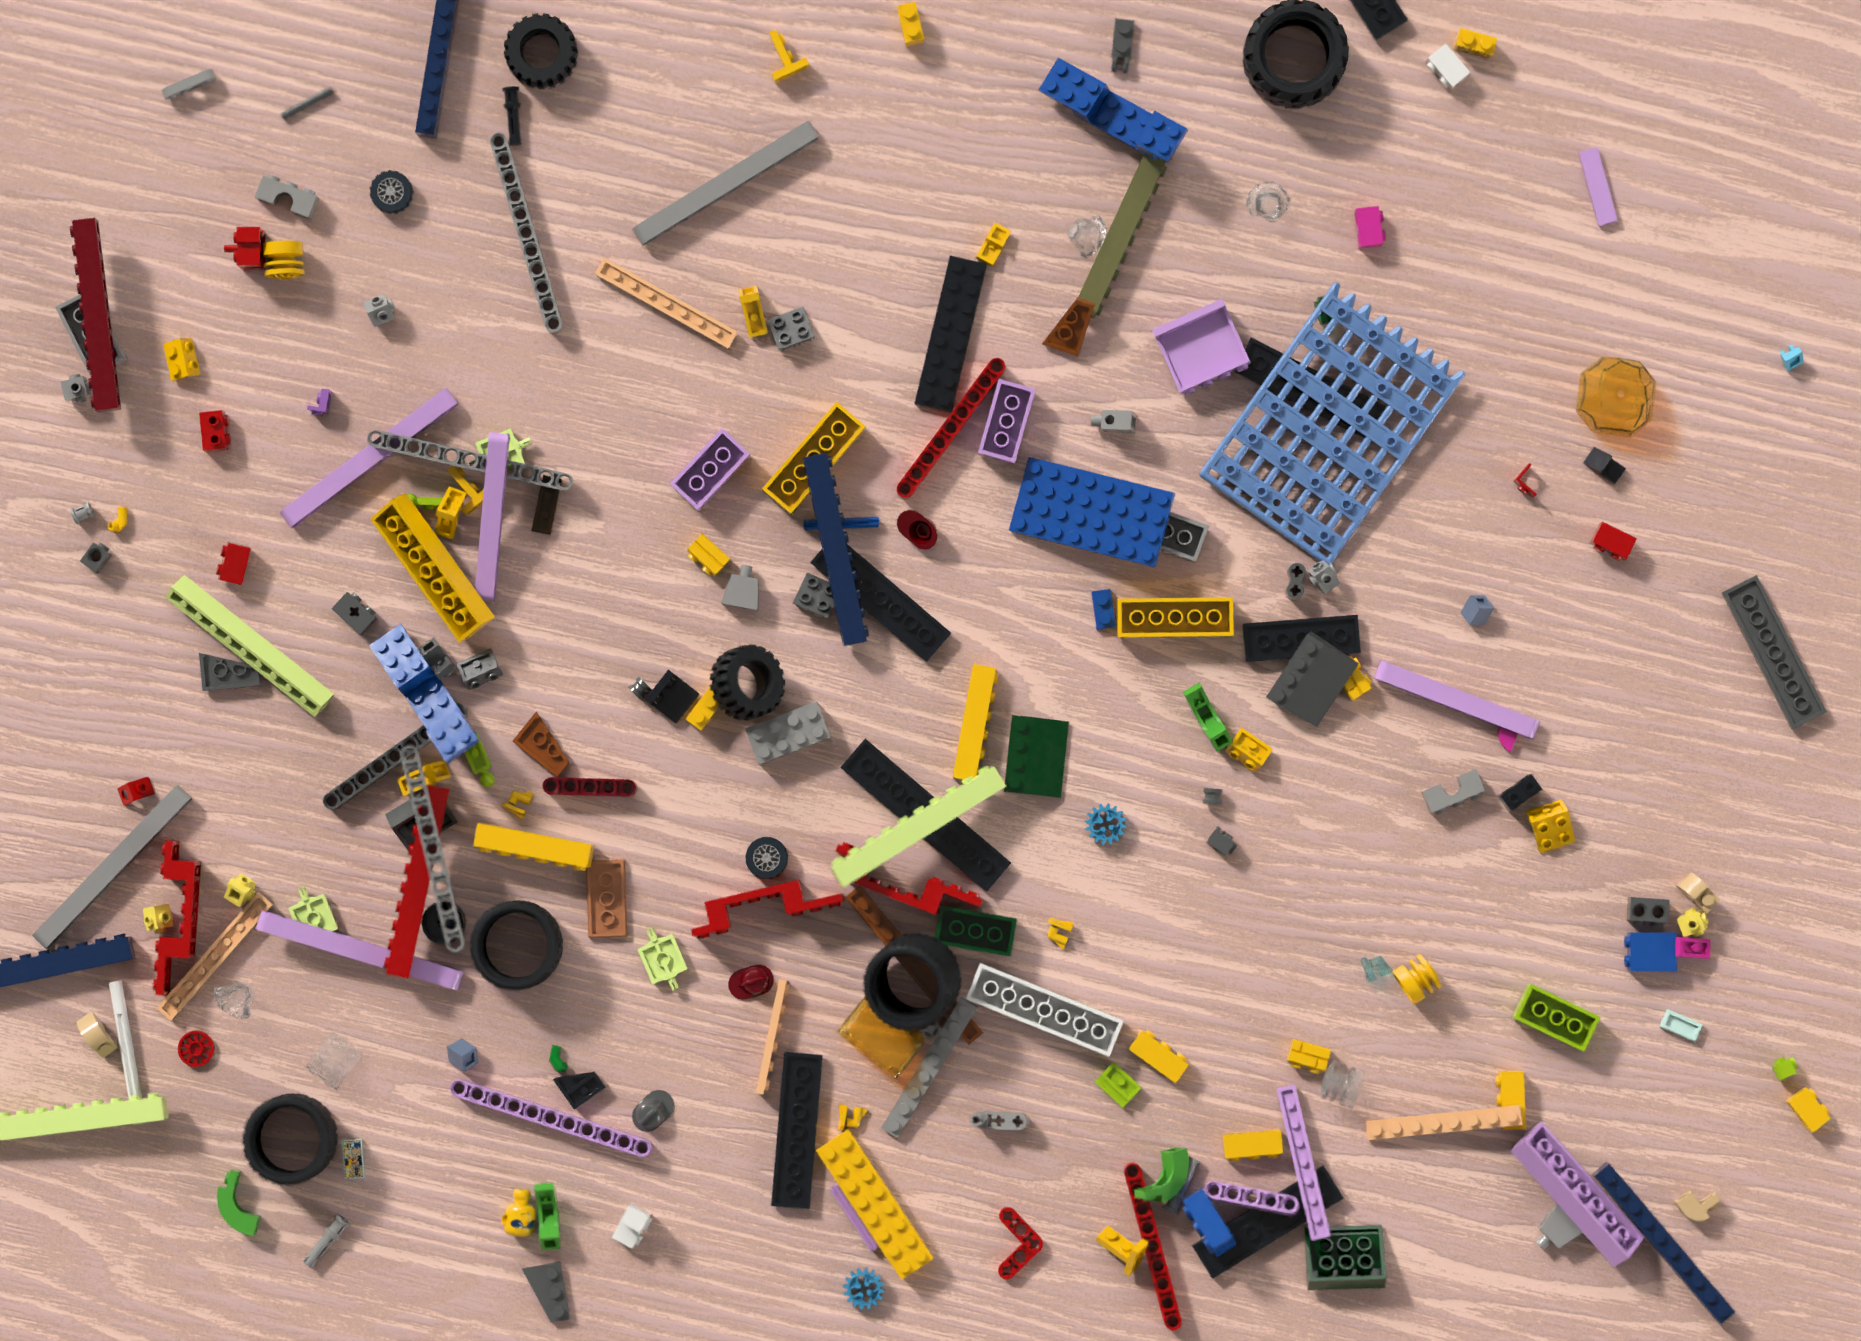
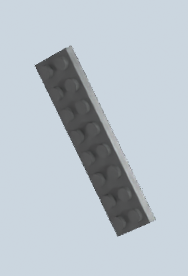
[1722,575,1827,729]

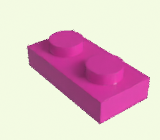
[1675,937,1711,959]

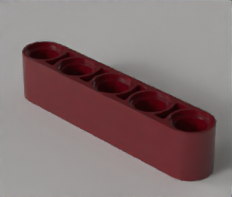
[542,777,638,797]

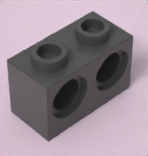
[1627,897,1669,926]

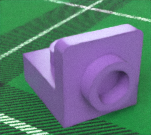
[307,388,332,416]

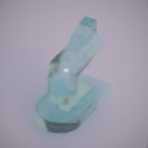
[1361,956,1393,983]

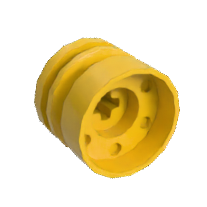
[262,241,305,280]
[1392,954,1442,1005]

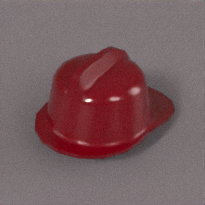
[897,510,938,550]
[728,965,774,1000]

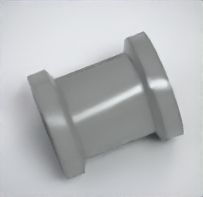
[70,502,95,524]

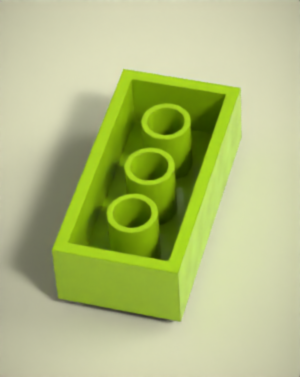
[1511,983,1601,1052]

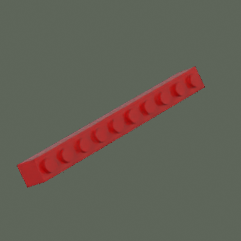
[383,784,450,979]

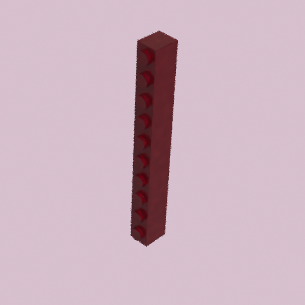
[70,218,121,413]

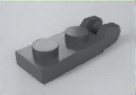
[1111,18,1134,73]

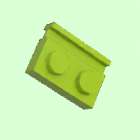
[1094,1061,1142,1108]

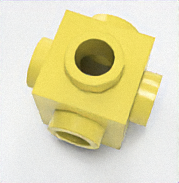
[224,873,257,908]
[143,904,173,934]
[1677,908,1709,937]

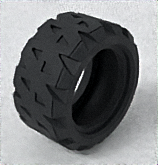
[1243,0,1349,109]

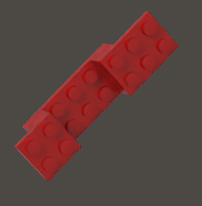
[153,840,201,996]
[836,842,982,914]
[691,880,844,939]

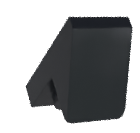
[1583,447,1626,484]

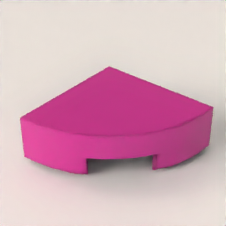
[1498,727,1518,752]

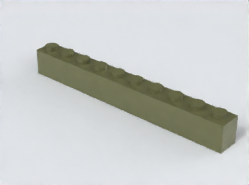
[1078,154,1173,319]

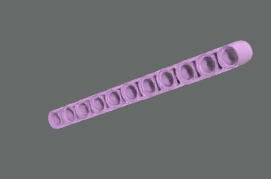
[280,388,458,528]
[256,911,463,990]
[450,1079,652,1157]

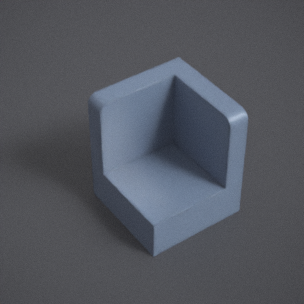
[1461,595,1494,625]
[447,1039,478,1072]

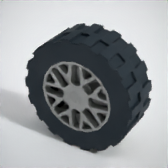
[370,170,413,214]
[745,837,788,879]

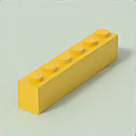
[953,664,999,780]

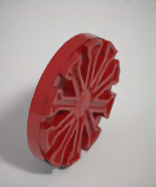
[178,1031,214,1067]

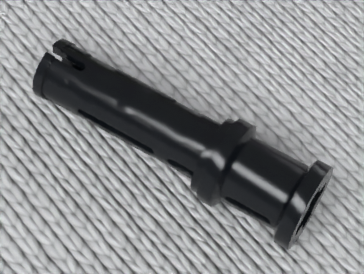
[502,86,522,146]

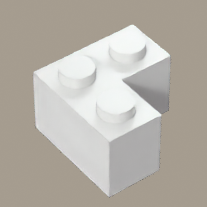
[612,1202,653,1249]

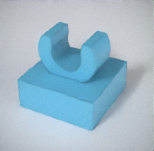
[1780,345,1804,372]

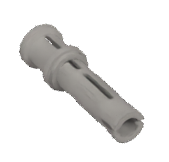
[1162,1156,1200,1215]
[303,1214,350,1268]

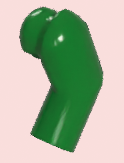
[549,1045,568,1073]

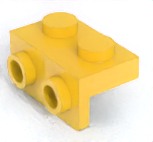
[163,338,200,381]

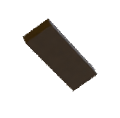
[531,475,562,535]

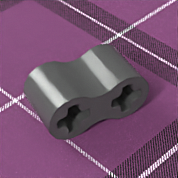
[1285,563,1306,600]

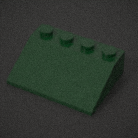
[1004,715,1069,798]
[1305,1225,1387,1290]

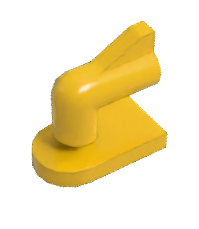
[501,791,534,820]
[1047,917,1074,950]
[838,1104,867,1130]

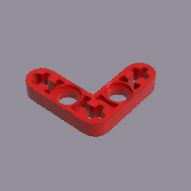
[998,1207,1043,1280]

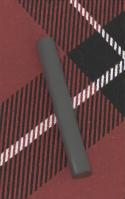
[280,86,334,120]

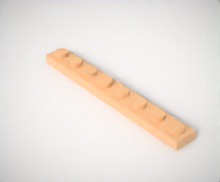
[595,258,738,349]
[156,892,274,1021]
[1366,1105,1522,1140]

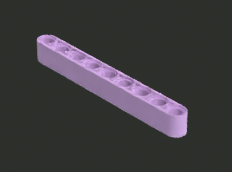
[475,432,510,602]
[1374,660,1540,739]

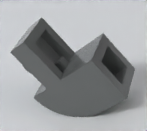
[419,637,455,680]

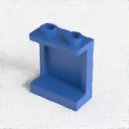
[1624,932,1677,971]

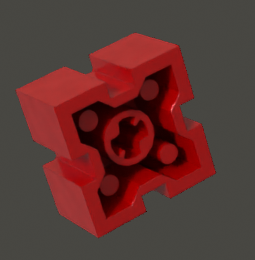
[224,227,266,270]

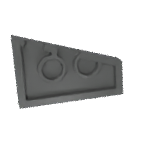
[199,653,261,691]
[522,1261,570,1323]

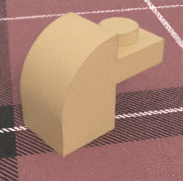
[1676,872,1720,913]
[76,1011,118,1058]
[1673,1191,1721,1221]

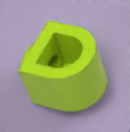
[1772,1057,1798,1081]

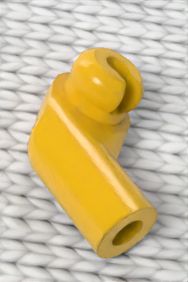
[108,507,128,533]

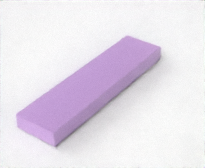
[1578,147,1618,226]

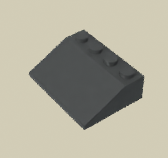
[1266,632,1359,727]

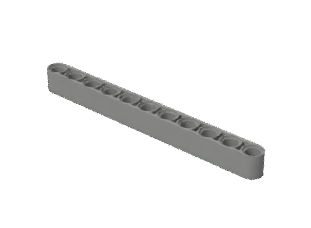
[632,121,819,246]
[490,133,563,334]
[367,430,574,490]
[401,745,464,952]
[32,785,192,949]

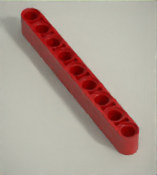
[897,358,1005,499]
[1123,1162,1182,1331]

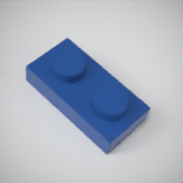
[1091,589,1116,630]

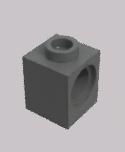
[80,542,112,573]

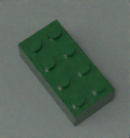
[935,905,1017,957]

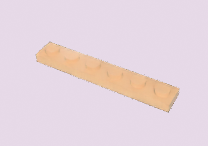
[756,979,790,1094]

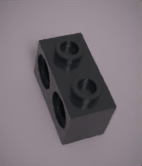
[1498,774,1543,812]

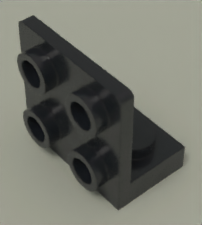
[645,669,699,723]

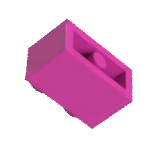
[1354,206,1386,249]

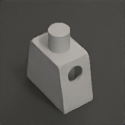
[1091,410,1136,434]
[721,565,759,611]
[1536,1203,1583,1250]

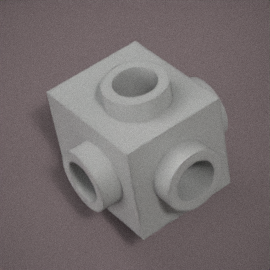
[364,294,396,327]
[60,374,92,403]
[1308,560,1340,594]

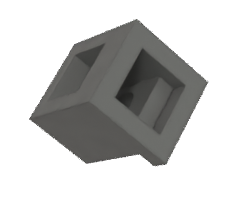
[1206,826,1237,855]

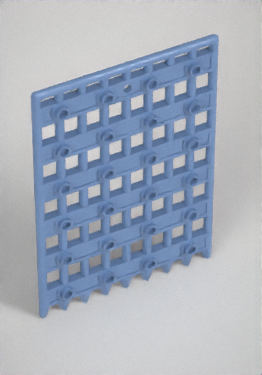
[1199,282,1465,565]

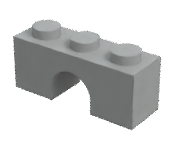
[255,175,319,220]
[1421,770,1485,815]

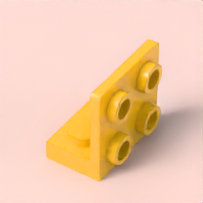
[1525,799,1575,853]

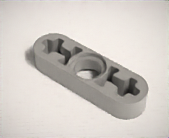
[161,69,216,100]

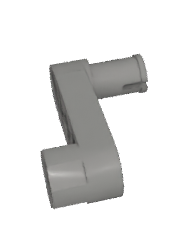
[970,1111,1031,1130]

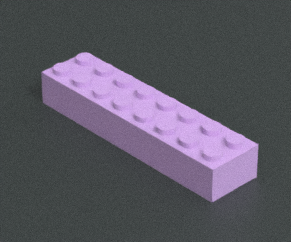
[1511,1121,1645,1267]

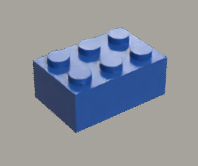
[1183,1188,1237,1257]

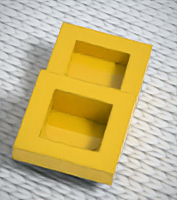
[975,222,1011,267]

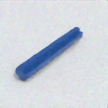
[803,517,879,530]

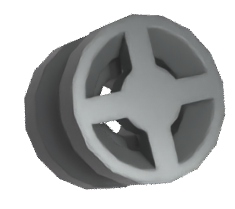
[628,677,652,701]
[1203,788,1223,805]

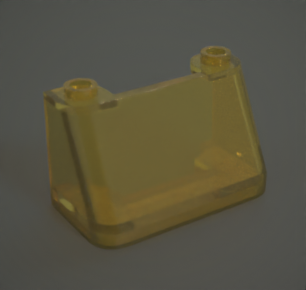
[836,996,926,1079]

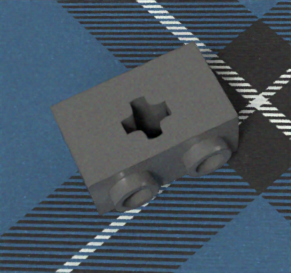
[331,592,377,635]

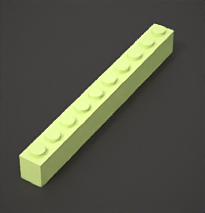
[166,575,334,717]
[829,765,1006,887]
[0,1093,169,1140]

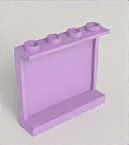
[1152,299,1251,396]

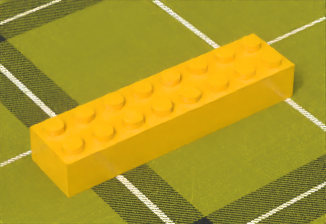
[370,493,495,643]
[816,1128,934,1280]

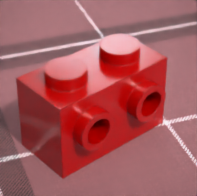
[199,410,231,452]
[1590,521,1637,561]
[216,542,251,585]

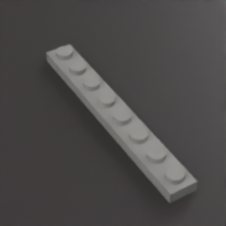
[881,997,978,1138]

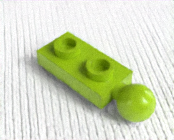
[407,494,443,510]
[464,732,495,788]

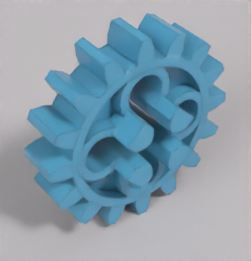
[1085,803,1127,845]
[843,1267,885,1310]

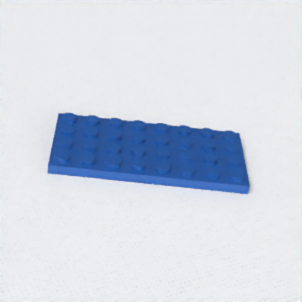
[1009,457,1175,568]

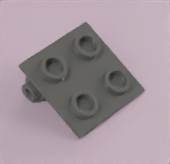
[767,307,815,351]
[793,573,834,619]

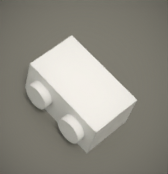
[1426,43,1470,90]

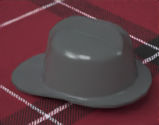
[632,1090,674,1132]

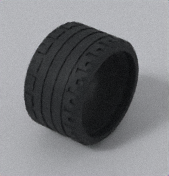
[470,900,563,990]
[863,933,962,1031]
[242,1093,338,1186]

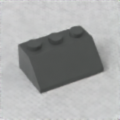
[385,793,458,851]

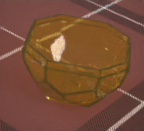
[1576,356,1657,437]

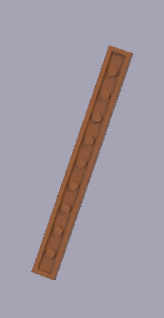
[845,886,983,1045]

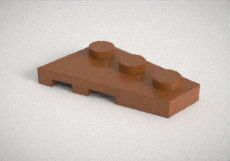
[1042,297,1095,357]
[512,711,570,777]

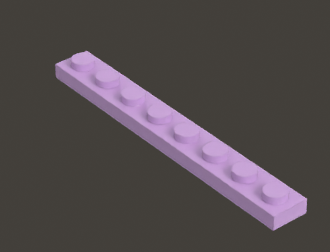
[1276,1085,1330,1240]

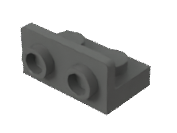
[456,648,503,690]

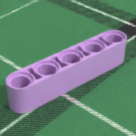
[1205,1181,1299,1216]

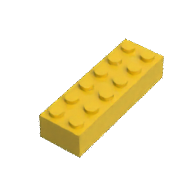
[762,401,866,515]
[1117,597,1234,638]
[473,823,595,871]

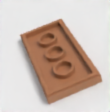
[586,860,627,938]

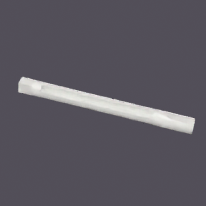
[109,980,146,1125]

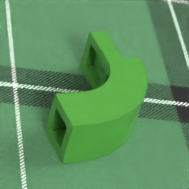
[1183,683,1233,752]
[1134,1147,1189,1202]
[217,1169,261,1236]
[534,1183,561,1250]

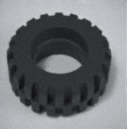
[504,13,578,89]
[709,644,785,721]

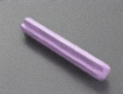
[830,1184,879,1252]

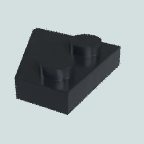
[553,1071,606,1110]

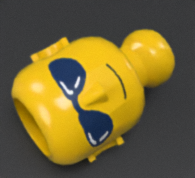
[501,1189,537,1237]

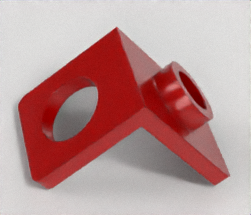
[1513,463,1537,498]
[117,777,155,806]

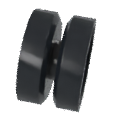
[421,901,466,944]

